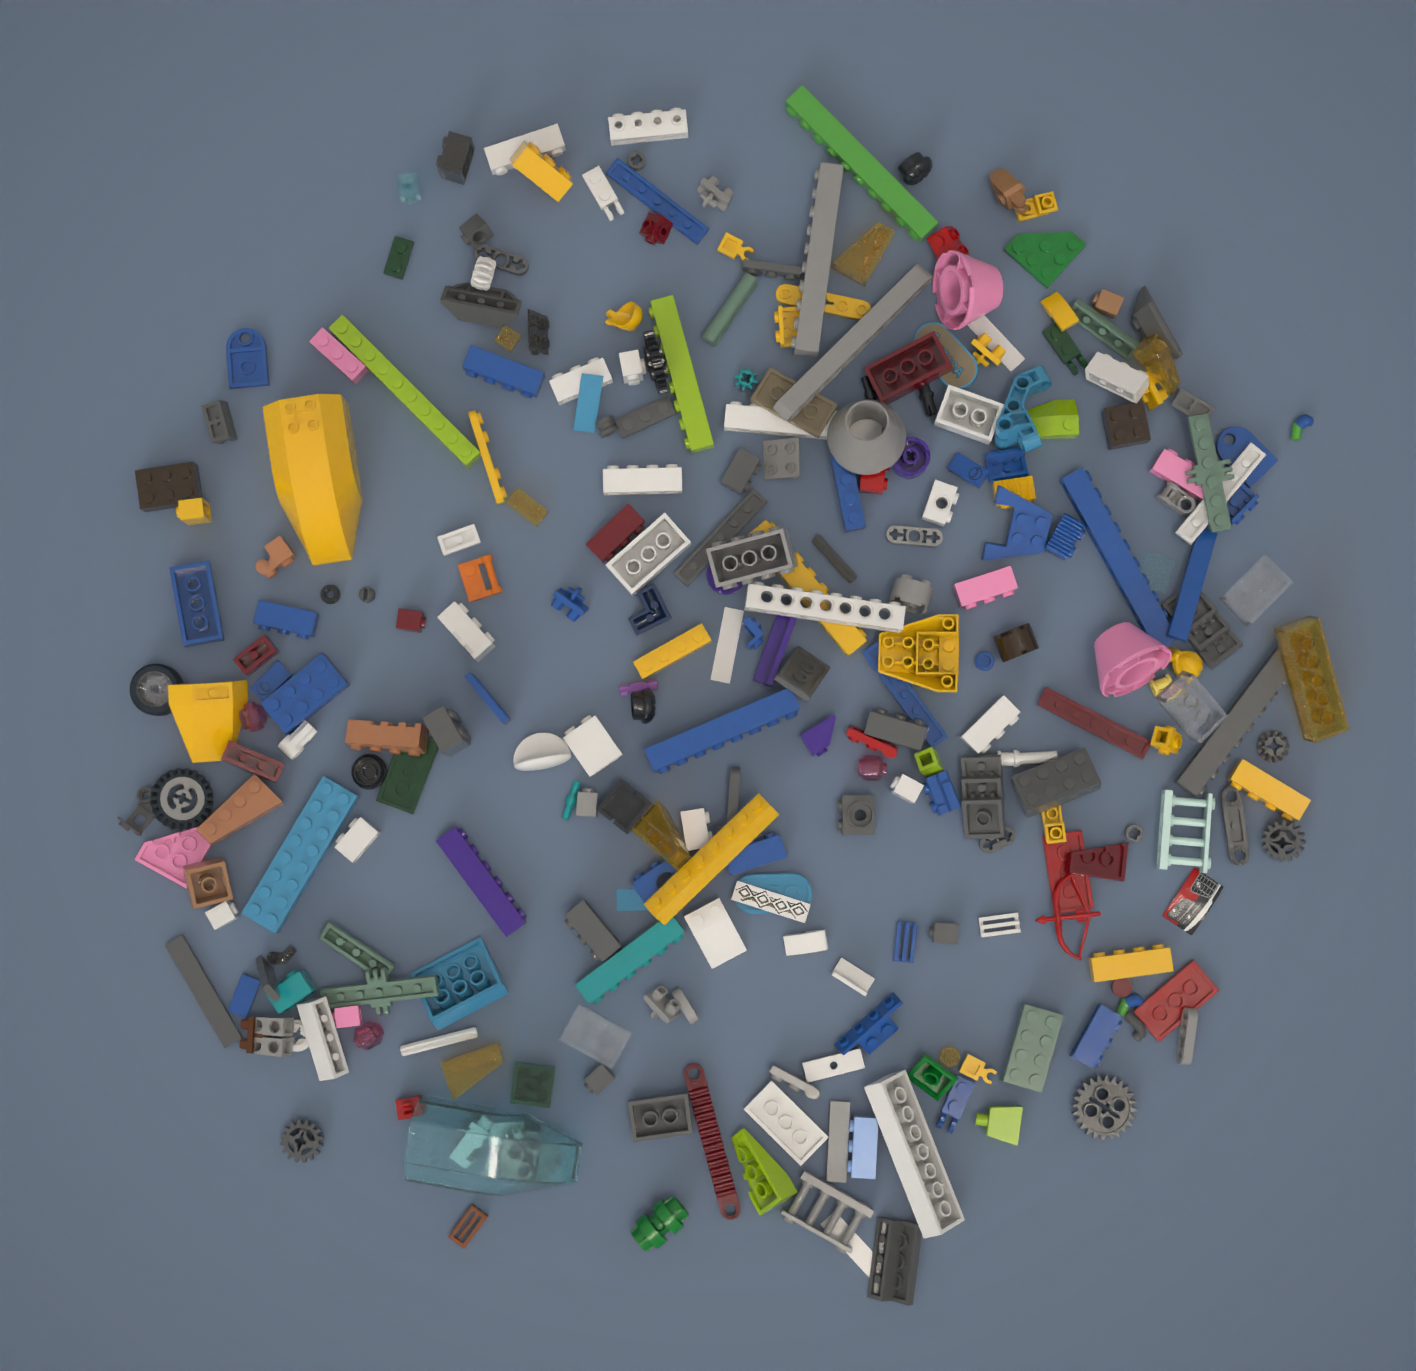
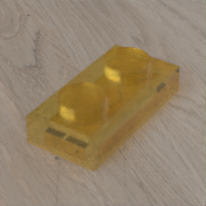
[505,487,549,527]

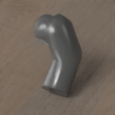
[1124,1012,1146,1041]

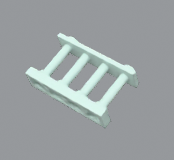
[1156,790,1215,873]

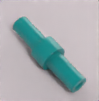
[561,781,581,820]

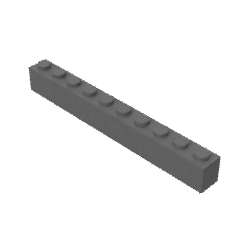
[1174,625,1315,797]

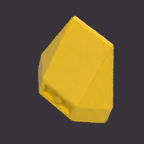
[878,614,959,693]
[167,680,248,763]

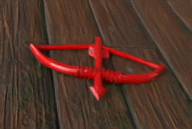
[1035,873,1101,961]

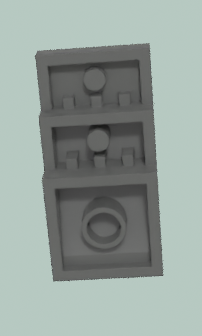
[1161,591,1243,670]
[961,754,1005,838]

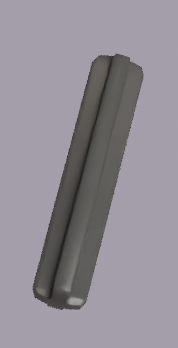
[812,535,857,583]

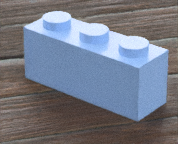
[847,1115,878,1179]

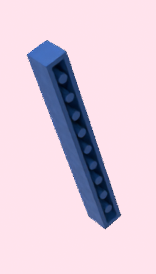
[1059,467,1177,646]

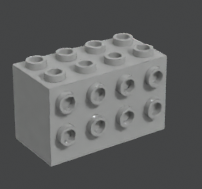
[706,525,798,590]

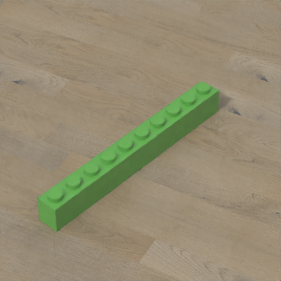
[785,85,939,243]

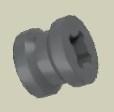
[595,415,619,438]

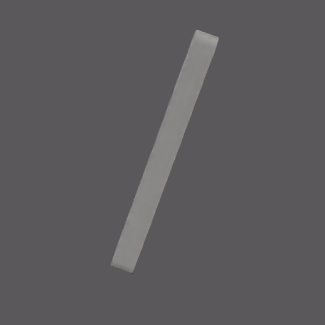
[773,264,933,422]

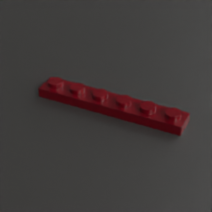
[1037,687,1151,759]

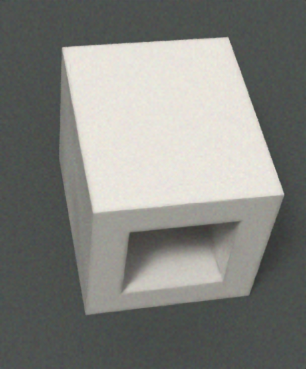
[205,900,239,930]

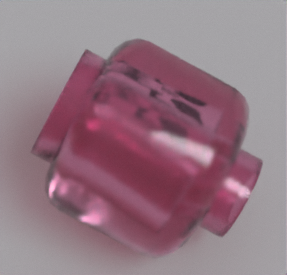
[239,702,267,732]
[858,755,887,781]
[353,1021,384,1050]

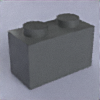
[721,447,762,495]

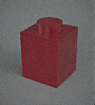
[396,608,427,633]

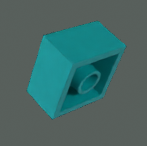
[266,969,318,1014]

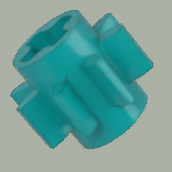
[734,367,758,392]

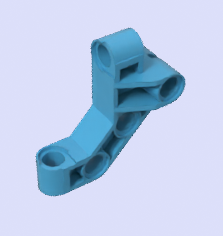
[994,366,1052,453]

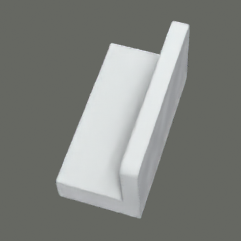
[831,957,875,997]

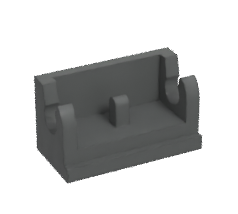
[1171,388,1215,417]
[202,400,238,444]

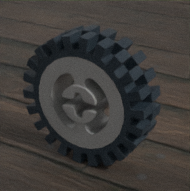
[150,768,214,831]

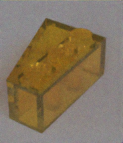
[831,222,895,287]
[631,800,691,871]
[441,1042,505,1101]

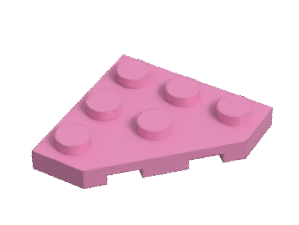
[135,827,211,888]

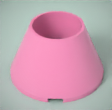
[932,250,1003,330]
[1094,622,1172,697]

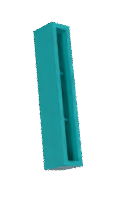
[575,917,685,1004]

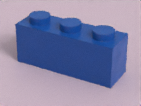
[254,600,320,640]
[727,832,787,875]
[1069,1003,1122,1069]

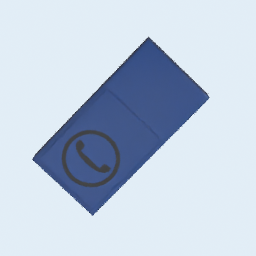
[947,452,990,489]
[250,661,292,701]

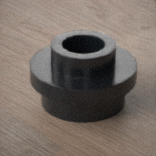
[321,585,341,604]

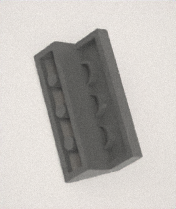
[867,1217,922,1306]

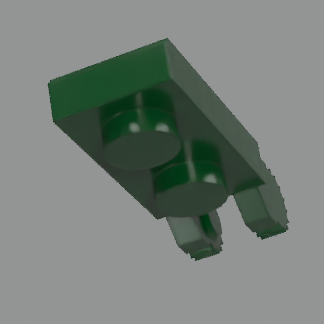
[1042,323,1088,376]

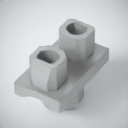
[697,175,734,213]
[643,985,681,1024]

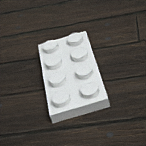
[744,1080,829,1166]

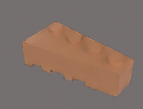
[345,720,429,756]

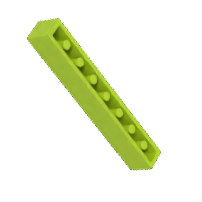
[648,295,714,454]

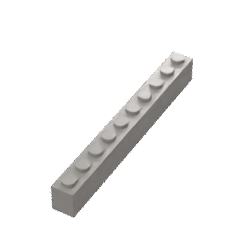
[791,162,844,358]

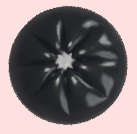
[898,152,932,185]
[631,689,656,724]
[351,754,387,790]

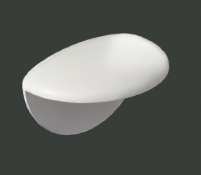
[513,733,572,771]

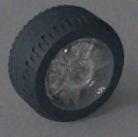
[130,663,184,716]

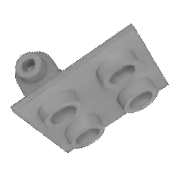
[763,437,800,480]

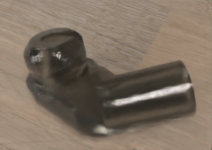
[267,945,297,965]

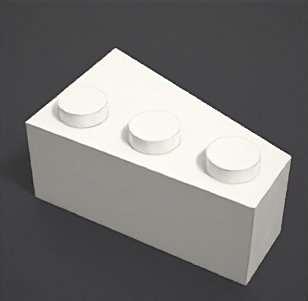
[437,601,496,662]

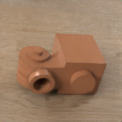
[255,535,296,579]

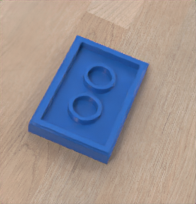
[465,672,511,725]

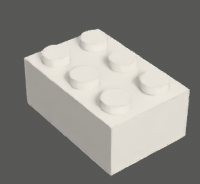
[934,385,1004,445]

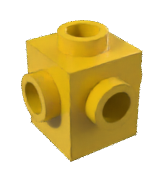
[1150,726,1182,756]

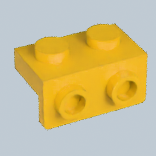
[774,305,800,348]

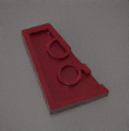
[1066,842,1128,882]

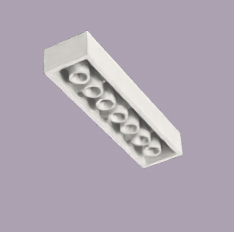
[864,1070,965,1238]

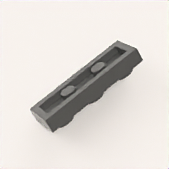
[743,259,802,281]
[615,396,676,439]

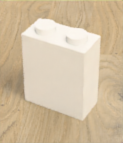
[563,715,623,777]

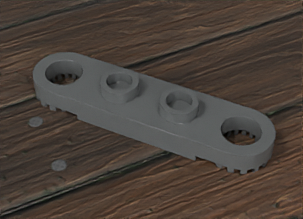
[1220,786,1250,865]

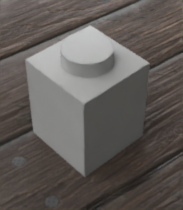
[576,788,598,817]

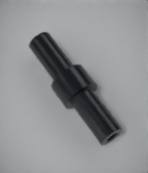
[861,375,877,400]

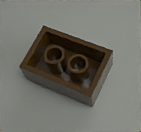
[135,462,203,512]

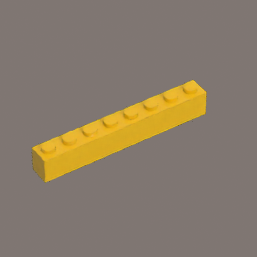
[748,520,867,657]
[644,793,779,925]

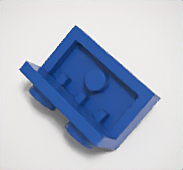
[985,447,1028,483]
[1226,483,1260,525]
[742,616,764,650]

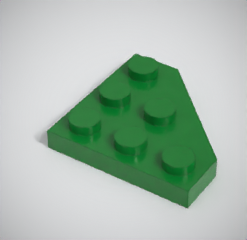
[1003,232,1087,289]

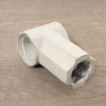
[278,720,318,760]

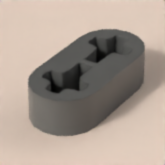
[979,827,1016,853]

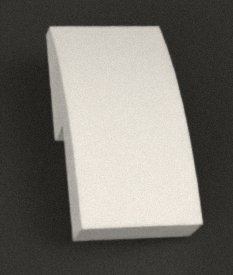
[783,929,828,956]

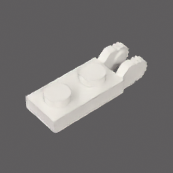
[582,166,624,221]

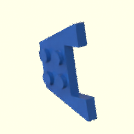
[981,485,1053,561]

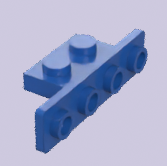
[834,993,903,1055]

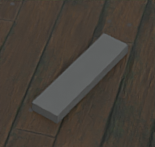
[256,955,281,1002]

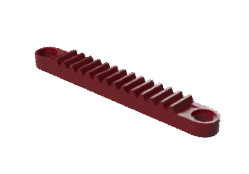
[684,1063,740,1220]

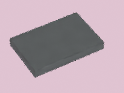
[774,646,830,702]

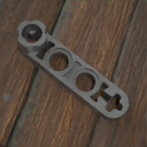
[716,767,740,834]

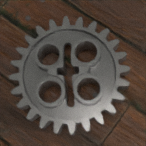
[1071,1074,1137,1141]

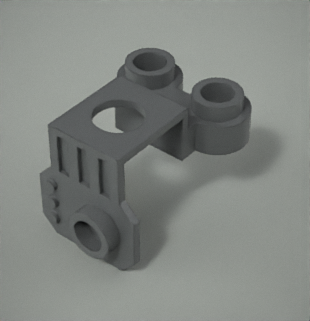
[117,787,169,836]

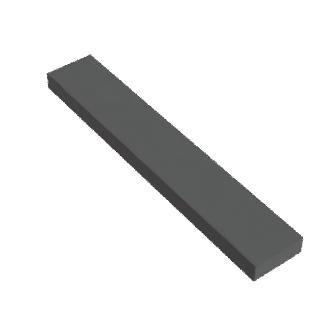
[673,488,768,587]
[165,935,243,1048]

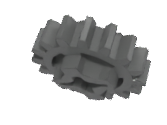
[1261,818,1306,862]
[280,1118,324,1163]

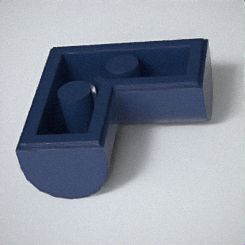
[628,583,672,636]

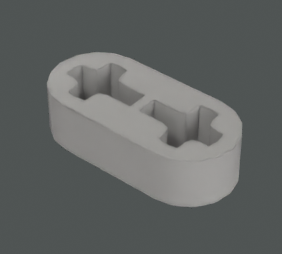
[671,987,699,1024]

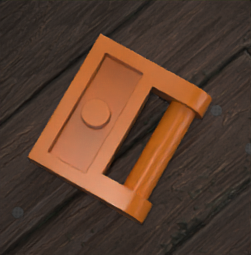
[458,554,503,603]

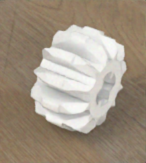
[471,256,496,291]

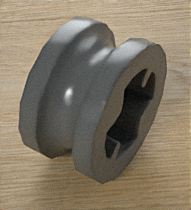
[628,151,646,171]
[1125,824,1143,842]

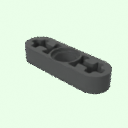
[474,244,529,276]

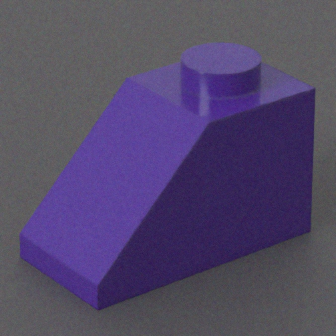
[800,715,836,757]

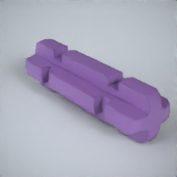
[619,679,658,696]

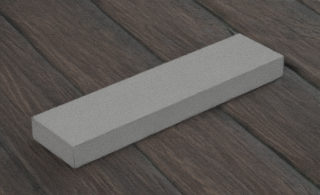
[826,1100,850,1183]

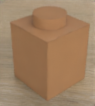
[1091,289,1124,319]

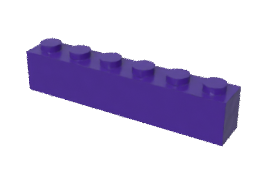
[436,827,527,937]

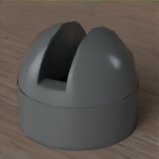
[359,587,375,603]

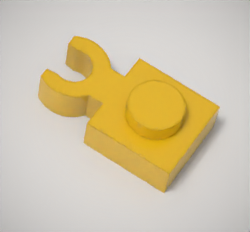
[717,232,754,261]
[959,1053,997,1084]

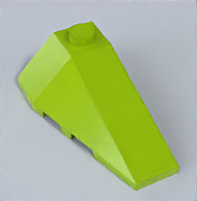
[1027,399,1079,439]
[731,1128,798,1216]

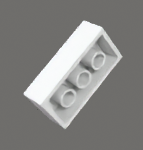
[606,513,691,597]

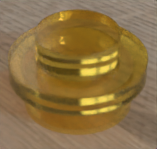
[940,1046,960,1067]

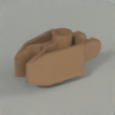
[989,168,1028,214]

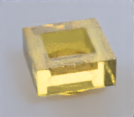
[494,325,522,353]

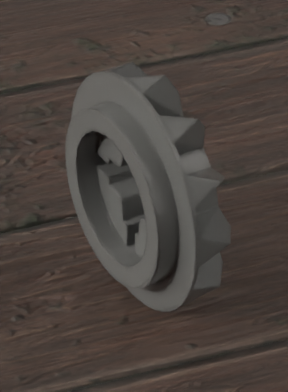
[1257,731,1290,762]

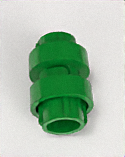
[631,1196,689,1251]

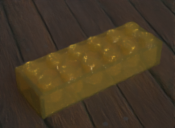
[1274,616,1350,743]

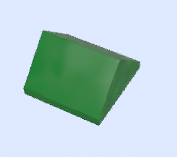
[907,1052,958,1101]

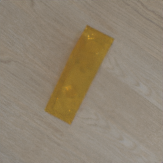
[1132,333,1181,395]

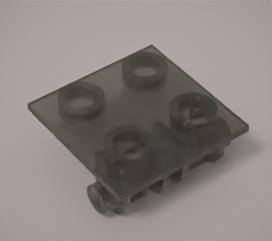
[528,309,550,355]

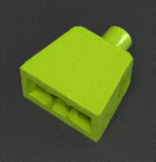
[975,1105,1023,1145]

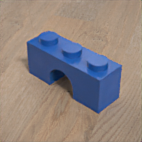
[632,849,688,903]

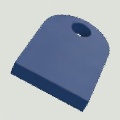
[226,328,269,389]
[1216,427,1278,488]

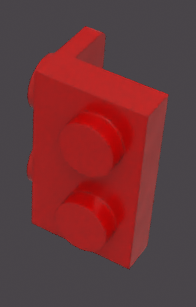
[926,226,969,259]

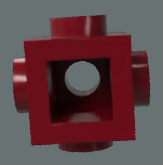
[639,212,674,245]

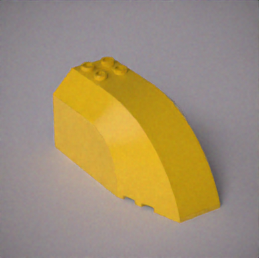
[263,394,363,566]

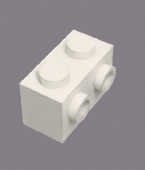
[619,350,646,385]

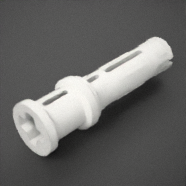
[996,750,1057,768]

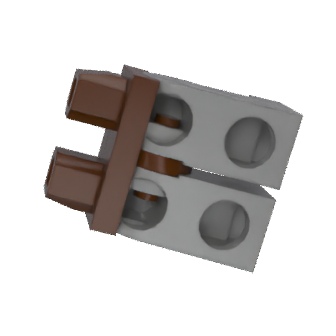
[239,1016,294,1057]

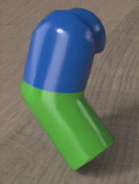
[1291,414,1314,441]
[1116,993,1143,1017]

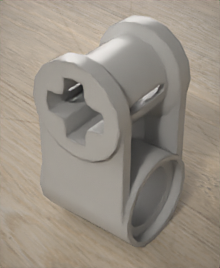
[1156,481,1195,516]

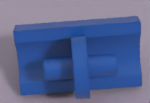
[551,587,589,622]

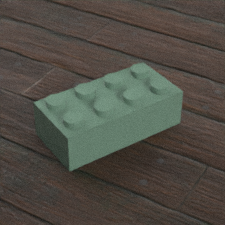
[1001,1003,1064,1093]

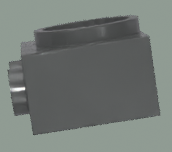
[838,795,875,835]

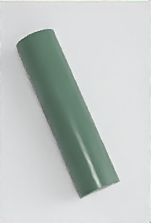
[701,272,758,347]
[1071,298,1142,361]
[319,921,396,978]

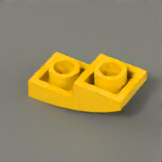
[1015,191,1058,223]
[1040,292,1079,332]
[1041,805,1067,844]

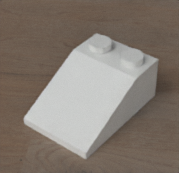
[684,898,747,969]

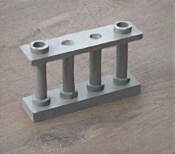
[780,1169,874,1254]

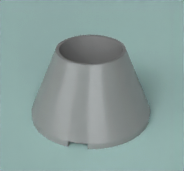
[827,399,906,475]

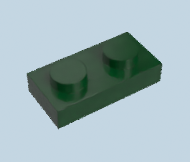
[383,236,414,280]

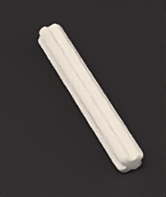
[400,1027,478,1056]

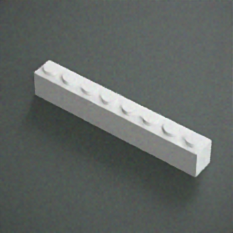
[724,401,882,440]

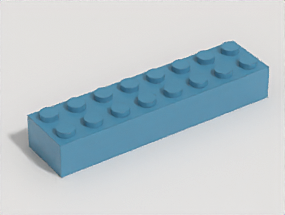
[241,776,361,934]

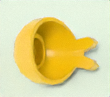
[605,301,643,331]
[1170,647,1203,680]

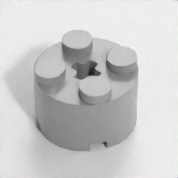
[889,574,933,614]

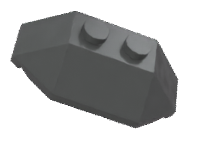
[440,282,522,328]
[1131,286,1183,360]

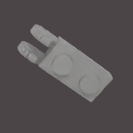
[769,1064,820,1100]

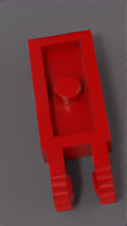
[845,724,898,759]

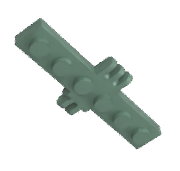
[1185,413,1234,533]
[320,968,440,1015]

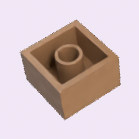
[182,857,233,909]

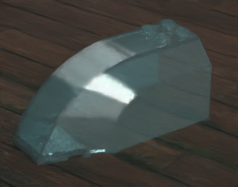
[403,1096,583,1196]

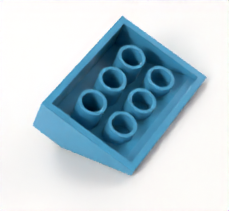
[410,937,509,1031]

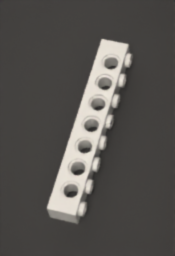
[744,581,906,633]

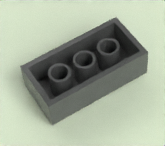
[422,706,471,756]
[1011,747,1101,818]

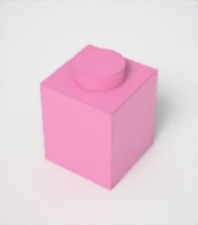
[332,1005,363,1028]

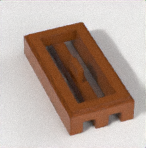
[448,1204,488,1249]

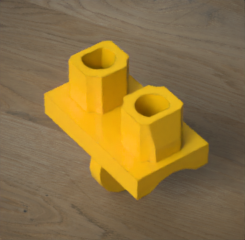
[971,333,1006,367]
[1141,371,1168,410]

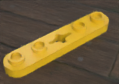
[776,284,871,321]
[468,410,507,504]

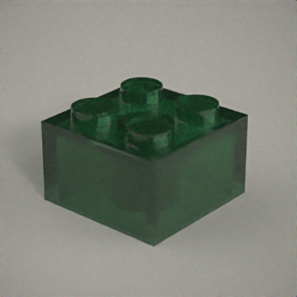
[510,1061,556,1108]

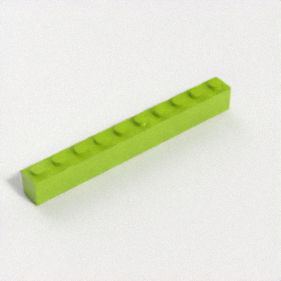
[329,314,481,469]

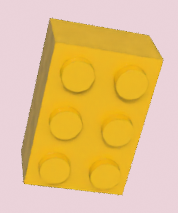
[510,141,573,202]

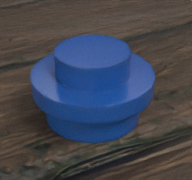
[975,651,995,671]

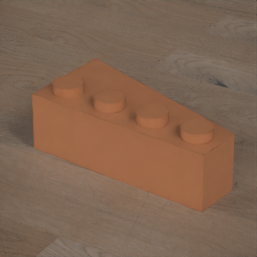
[196,774,284,846]

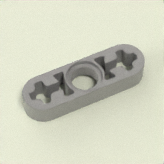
[886,525,943,547]
[1176,1007,1198,1065]

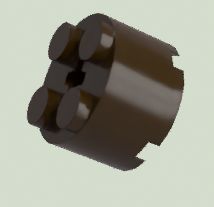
[993,623,1039,662]

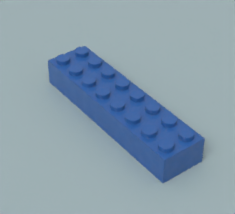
[644,688,800,774]

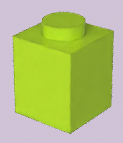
[914,747,944,778]

